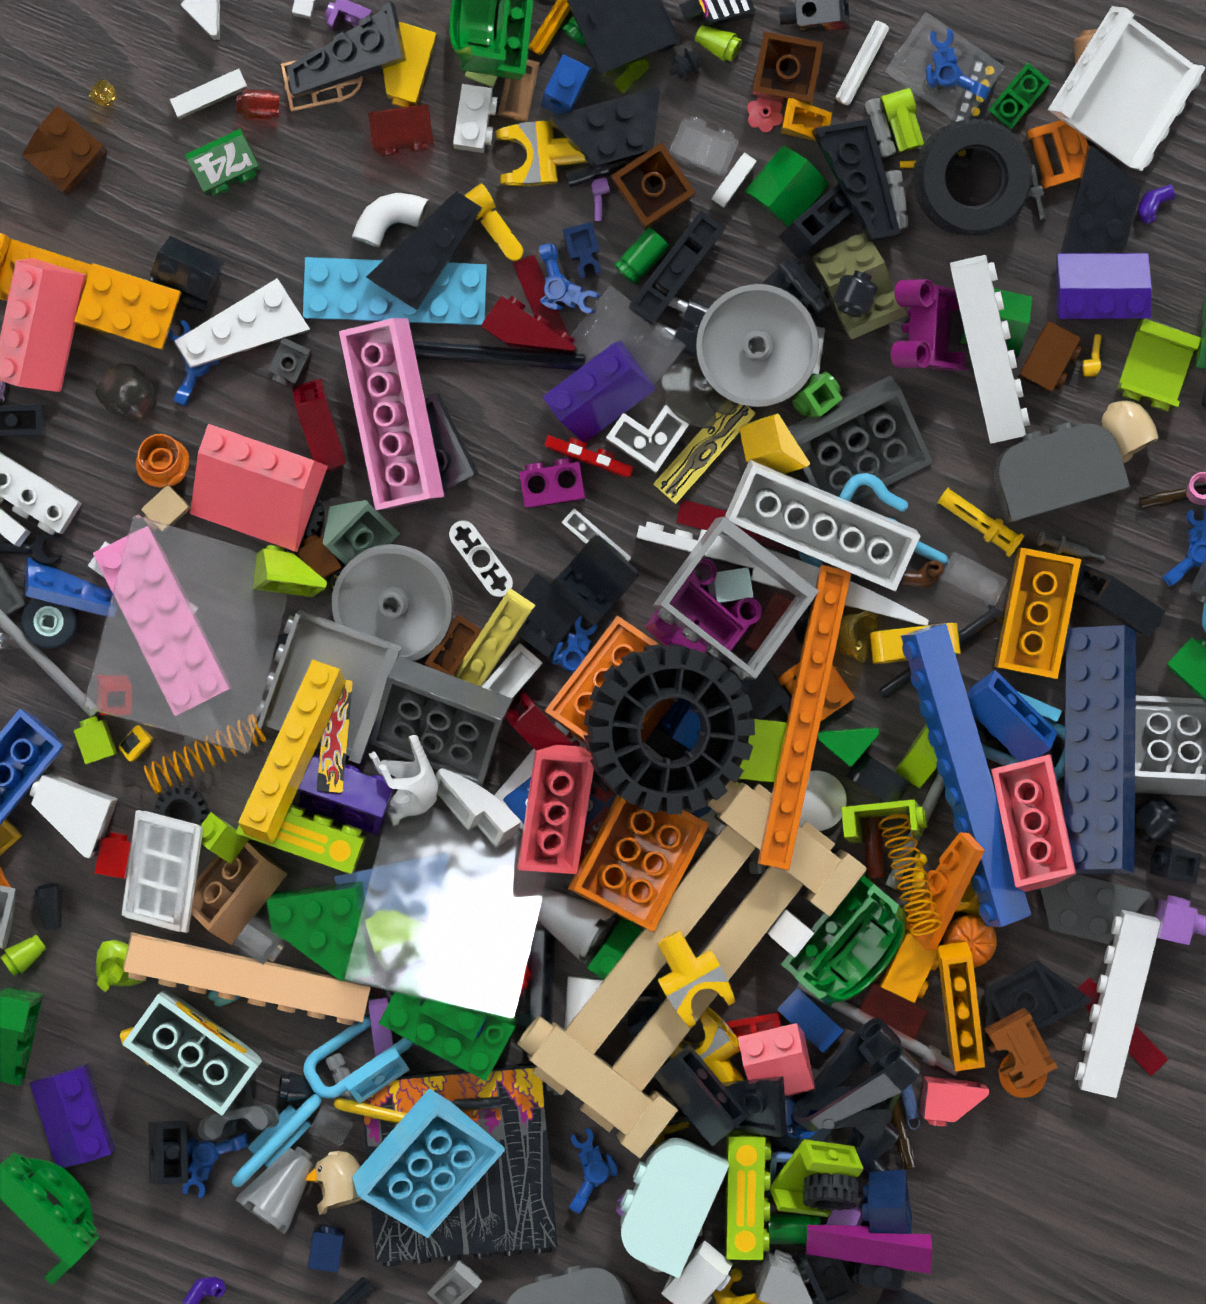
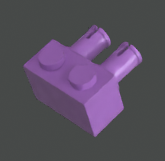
[1155,895,1206,945]

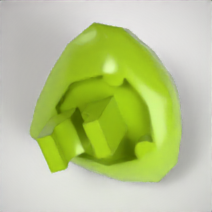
[96,940,143,992]

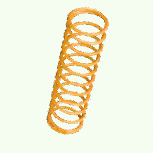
[144,714,266,795]
[878,813,942,936]

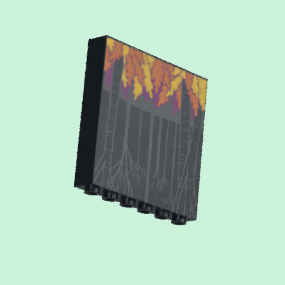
[362,1063,558,1267]

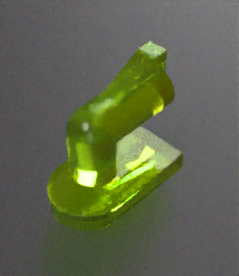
[605,59,650,95]

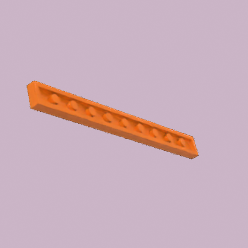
[757,565,851,870]

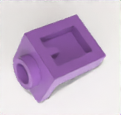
[324,0,373,31]

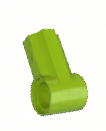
[880,88,924,153]

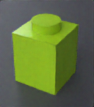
[74,716,118,764]
[201,812,249,864]

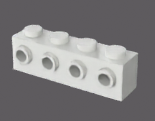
[0,452,82,535]

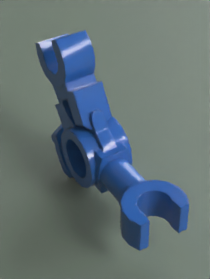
[926,29,991,100]
[539,243,601,314]
[168,320,219,407]
[1162,508,1206,587]
[552,615,597,674]
[569,1127,618,1214]
[182,1132,250,1198]

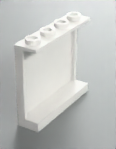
[1048,6,1205,171]

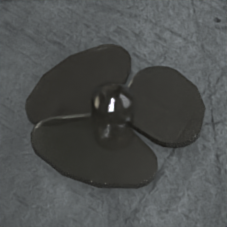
[661,358,739,429]

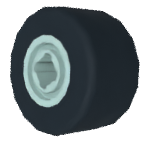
[22,598,79,648]

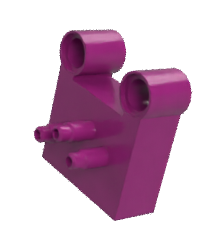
[891,279,968,371]
[644,558,762,663]

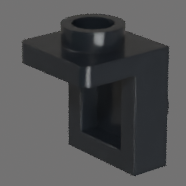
[628,990,658,1037]

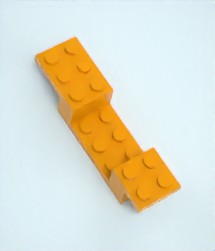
[0,233,181,350]

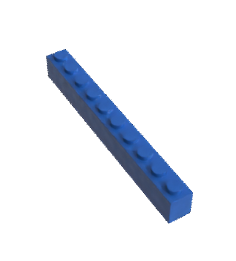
[901,624,1031,927]

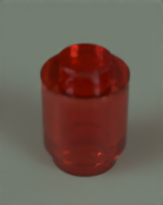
[237,89,279,120]

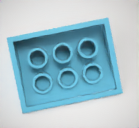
[352,1089,505,1238]

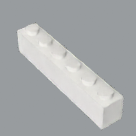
[950,255,1030,444]
[1075,909,1161,1098]

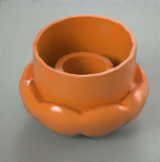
[136,434,189,488]
[943,914,997,968]

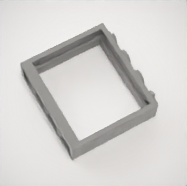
[653,516,819,680]

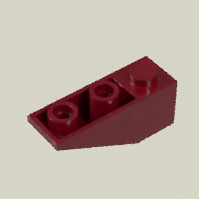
[481,296,578,353]

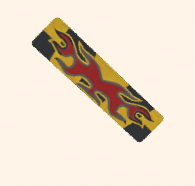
[317,680,353,793]

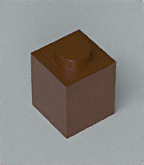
[298,534,343,579]

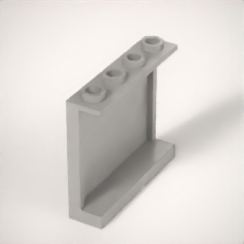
[255,610,402,764]

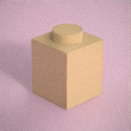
[141,486,191,532]

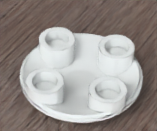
[799,771,847,831]

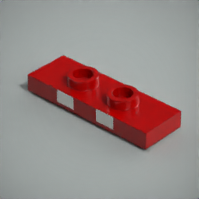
[545,435,633,479]

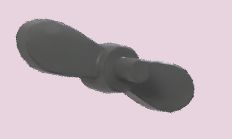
[1028,164,1046,221]

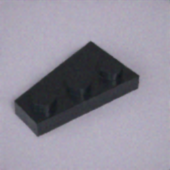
[425,393,479,502]

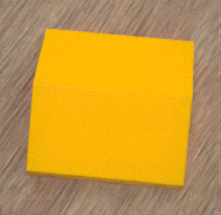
[739,413,810,474]

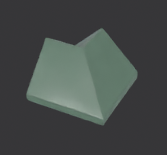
[323,500,400,565]

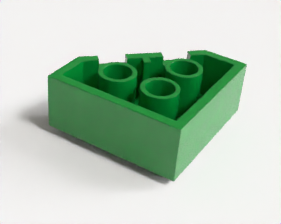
[267,881,377,981]
[0,987,44,1086]

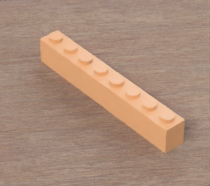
[123,932,371,1026]

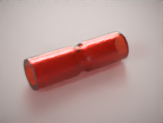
[863,817,885,879]

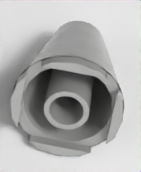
[529,888,615,964]
[235,1147,314,1234]

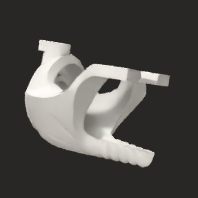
[369,735,438,826]

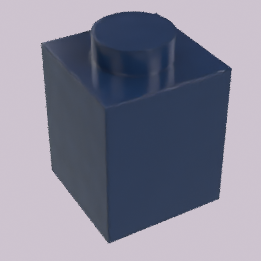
[308,1224,345,1273]

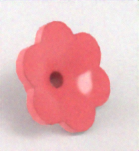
[747,98,783,133]

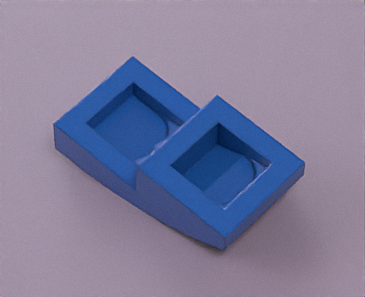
[777,987,845,1054]

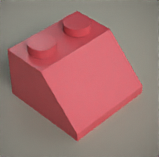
[738,1023,815,1097]
[919,1076,989,1126]

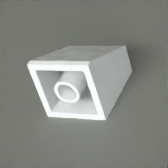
[30,773,118,858]

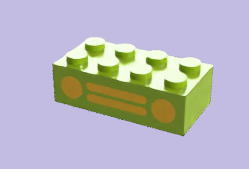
[236,798,367,874]
[724,1130,771,1260]

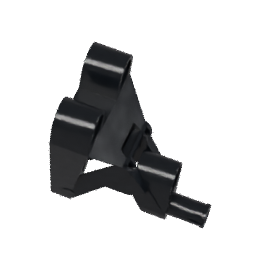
[792,1017,921,1175]

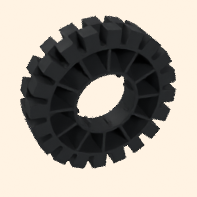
[584,644,755,814]

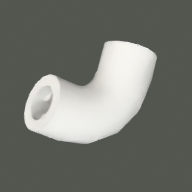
[352,193,429,247]

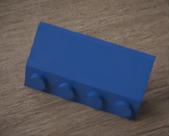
[0,709,64,825]

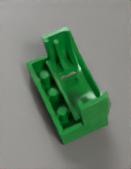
[449,0,533,80]
[781,875,909,1007]
[378,963,517,1081]
[0,1152,100,1286]

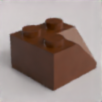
[751,31,824,105]
[22,105,108,195]
[611,142,696,230]

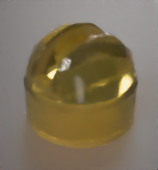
[89,79,116,106]

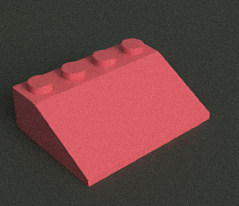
[190,424,328,552]

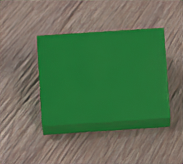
[744,145,829,228]
[960,288,1032,356]
[817,727,879,767]

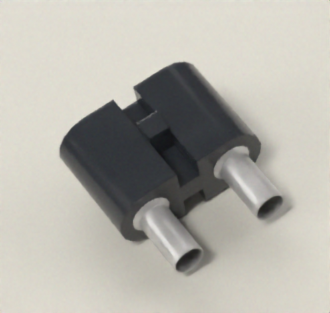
[654,297,710,359]

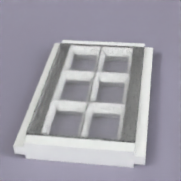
[122,810,203,933]

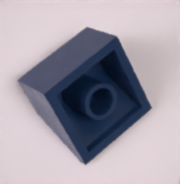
[862,1170,912,1234]

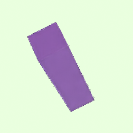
[369,998,393,1057]

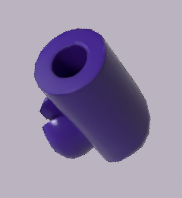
[1138,185,1175,224]
[182,1276,226,1304]

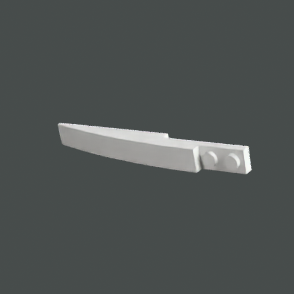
[636,522,929,626]

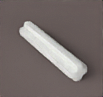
[836,21,889,106]

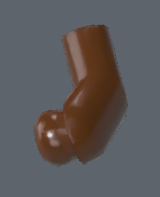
[900,560,944,588]

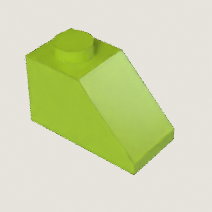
[894,723,937,789]

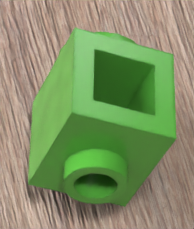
[792,372,842,417]

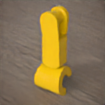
[464,183,523,261]

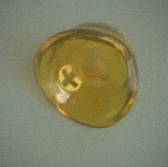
[836,611,879,664]

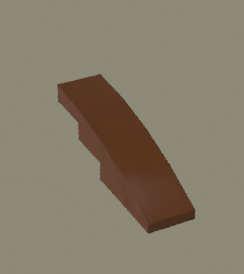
[424,614,482,676]

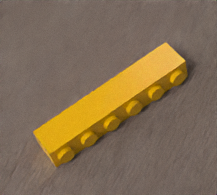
[238,659,346,844]

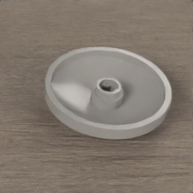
[696,284,819,407]
[332,544,454,661]

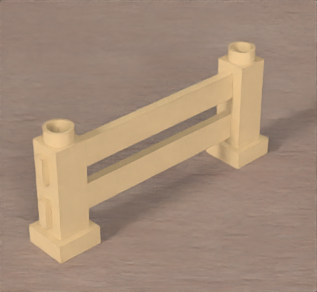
[517,780,867,1158]

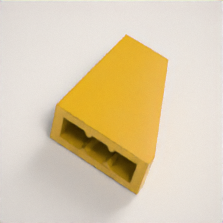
[383,22,438,109]

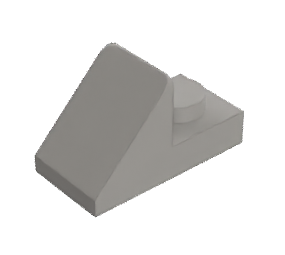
[427,1260,482,1304]

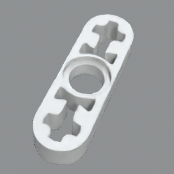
[449,521,513,597]

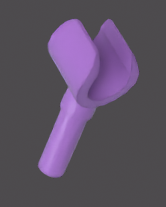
[591,177,610,221]

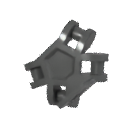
[198,1079,279,1140]

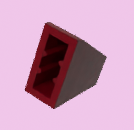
[292,378,346,472]
[507,689,575,751]

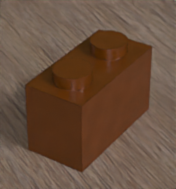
[1017,321,1082,394]

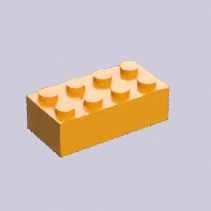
[994,548,1081,679]

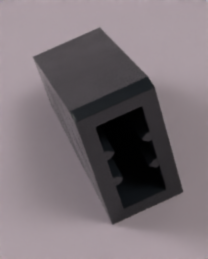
[1074,565,1166,637]

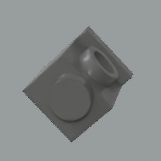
[268,337,312,387]

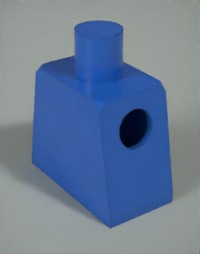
[541,54,594,115]

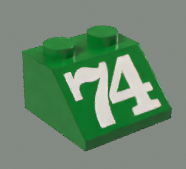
[185,129,261,197]

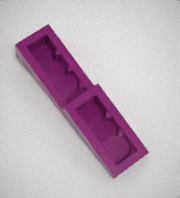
[806,1225,933,1274]

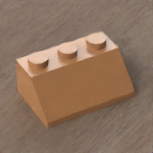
[191,841,287,945]

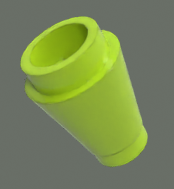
[695,25,742,62]
[0,935,47,976]

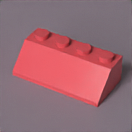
[0,258,86,392]
[517,745,594,874]
[991,754,1076,892]

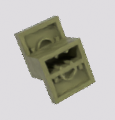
[811,233,907,340]

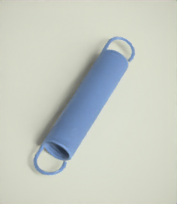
[901,1084,920,1130]

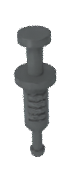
[1037,531,1106,562]

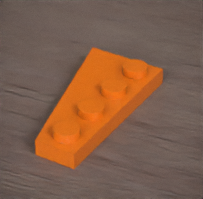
[906,832,985,951]

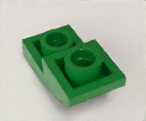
[988,62,1051,129]

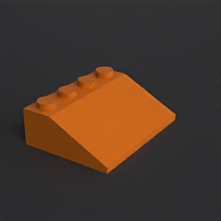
[545,616,675,744]
[568,795,709,932]

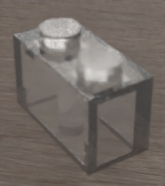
[669,116,739,178]
[938,551,1009,607]
[233,914,286,965]

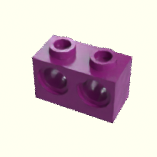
[519,458,585,509]

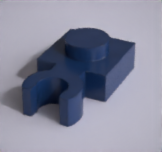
[563,222,601,279]

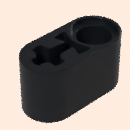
[846,752,910,802]

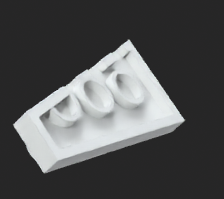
[174,279,310,368]

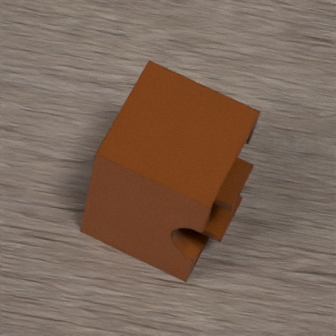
[984,1008,1058,1089]

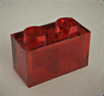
[368,104,434,156]

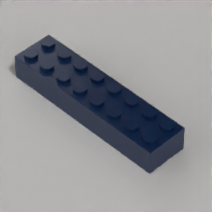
[1064,625,1136,874]

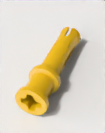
[937,487,1025,558]

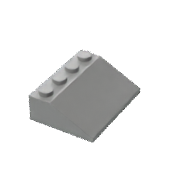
[1135,695,1206,796]

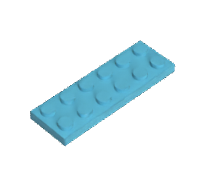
[303,257,487,326]

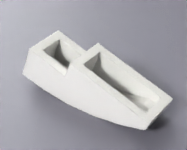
[482,643,542,698]
[436,768,522,847]
[766,908,814,957]

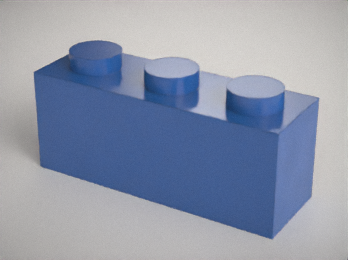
[967,670,1057,762]

